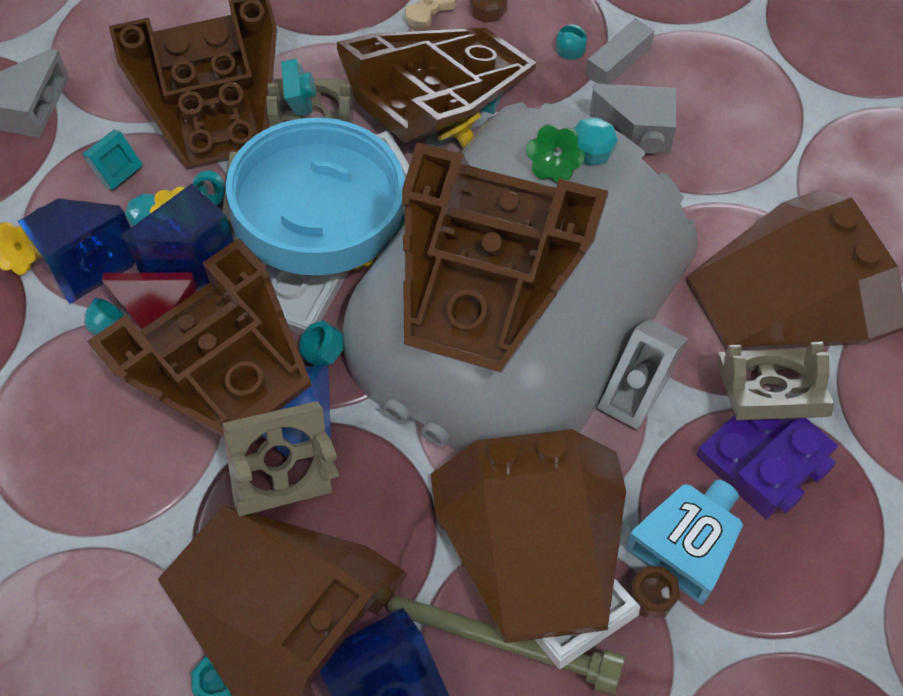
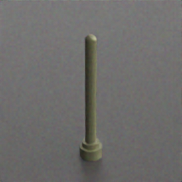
[387,596,625,696]

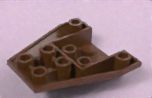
[109,0,277,170]
[158,505,407,696]

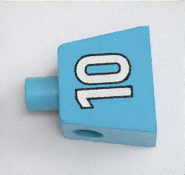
[625,480,743,606]

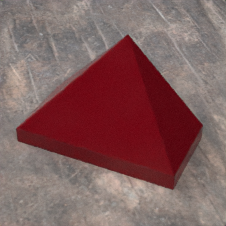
[102,273,199,330]

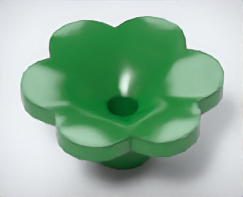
[526,124,585,182]

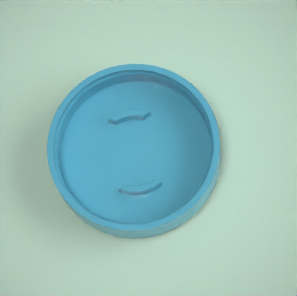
[226,118,405,275]

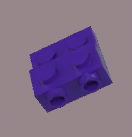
[696,415,838,520]

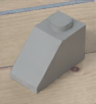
[0,49,69,138]
[590,84,676,153]
[597,318,689,430]

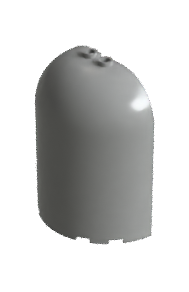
[342,102,697,452]

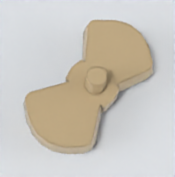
[405,0,456,31]

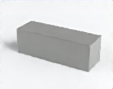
[586,18,655,84]

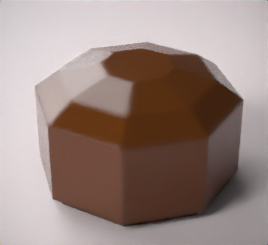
[470,0,507,22]
[629,566,680,618]

